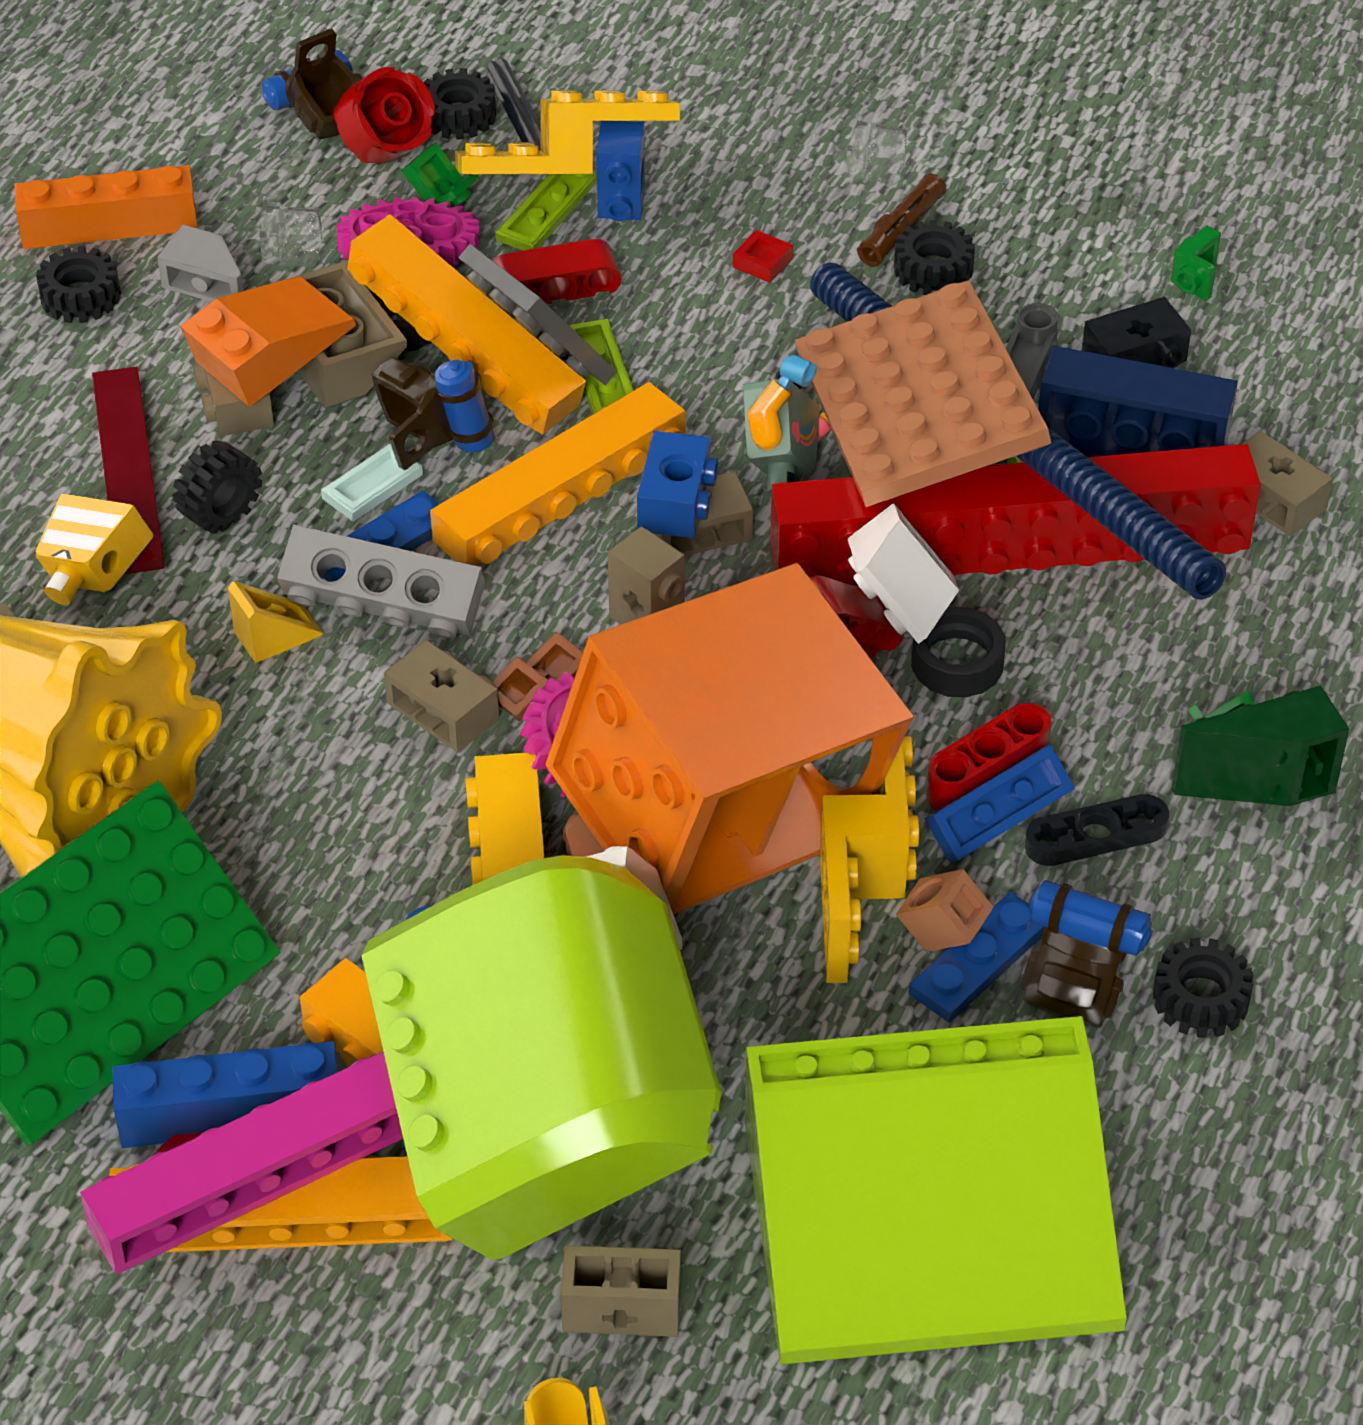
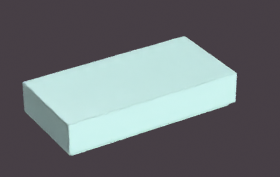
[321,444,423,522]

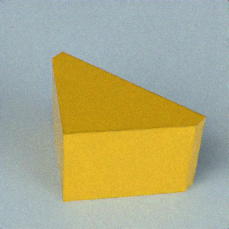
[228,581,323,663]

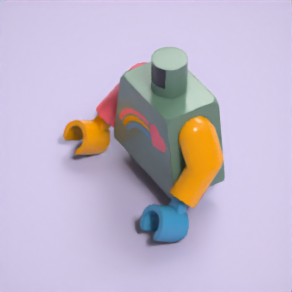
[743,355,831,496]

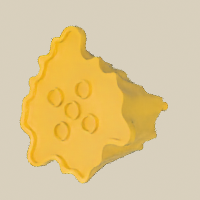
[0,615,222,878]

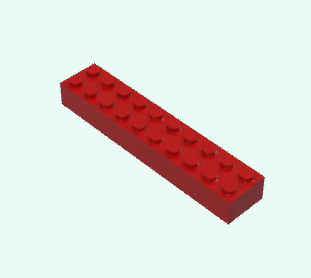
[770,444,1261,586]

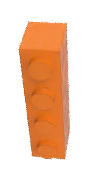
[14,165,198,249]

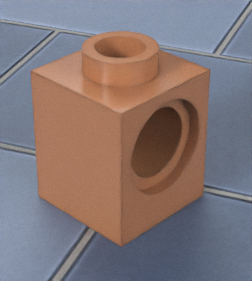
[896,869,993,951]

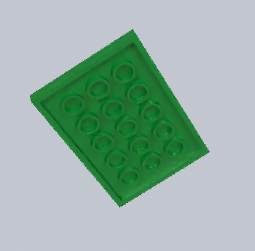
[0,780,281,1146]

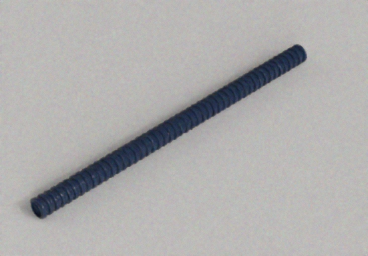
[810,262,1226,600]

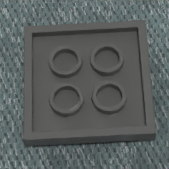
[458,244,617,385]

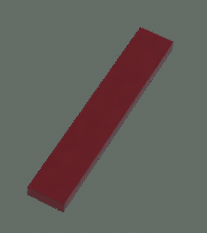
[92,366,165,575]

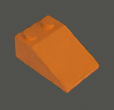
[180,276,356,407]

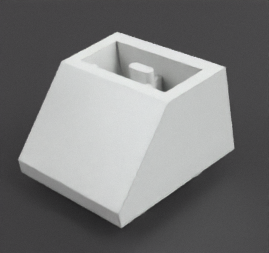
[847,503,959,644]

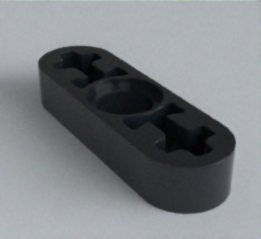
[1025,794,1169,866]

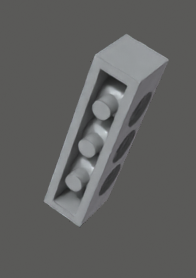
[277,524,485,638]

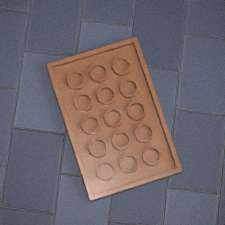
[795,280,1052,507]

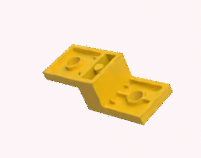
[455,90,680,174]
[820,736,919,983]

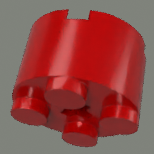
[334,67,435,164]

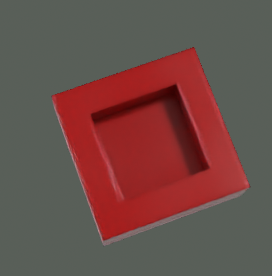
[733,230,793,283]

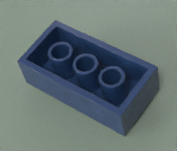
[1038,345,1238,457]

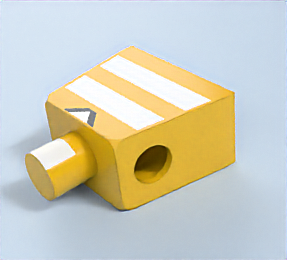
[36,494,154,605]

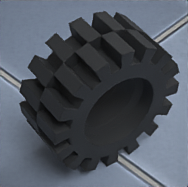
[423,68,497,140]
[894,220,975,295]
[36,246,121,323]
[172,440,262,534]
[1153,938,1254,1038]

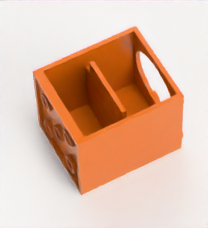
[545,563,914,915]

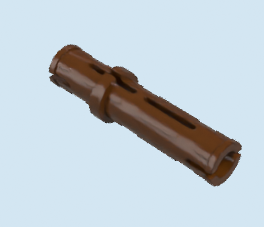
[857,173,946,267]

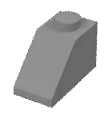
[157,224,243,302]

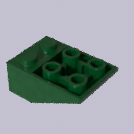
[1171,685,1350,806]

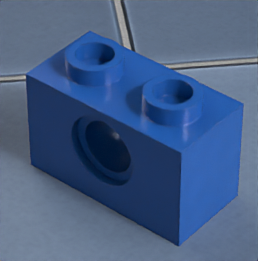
[596,121,645,221]
[637,431,718,538]

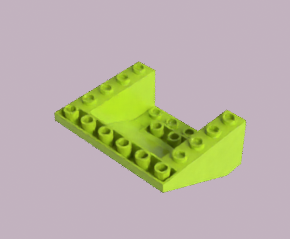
[745,1016,1127,1365]

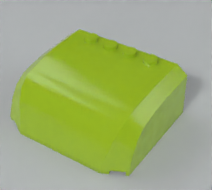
[361,855,722,1260]

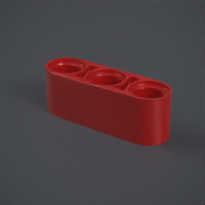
[492,239,621,304]
[810,576,904,658]
[926,703,1052,811]

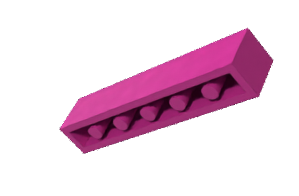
[80,1052,403,1275]

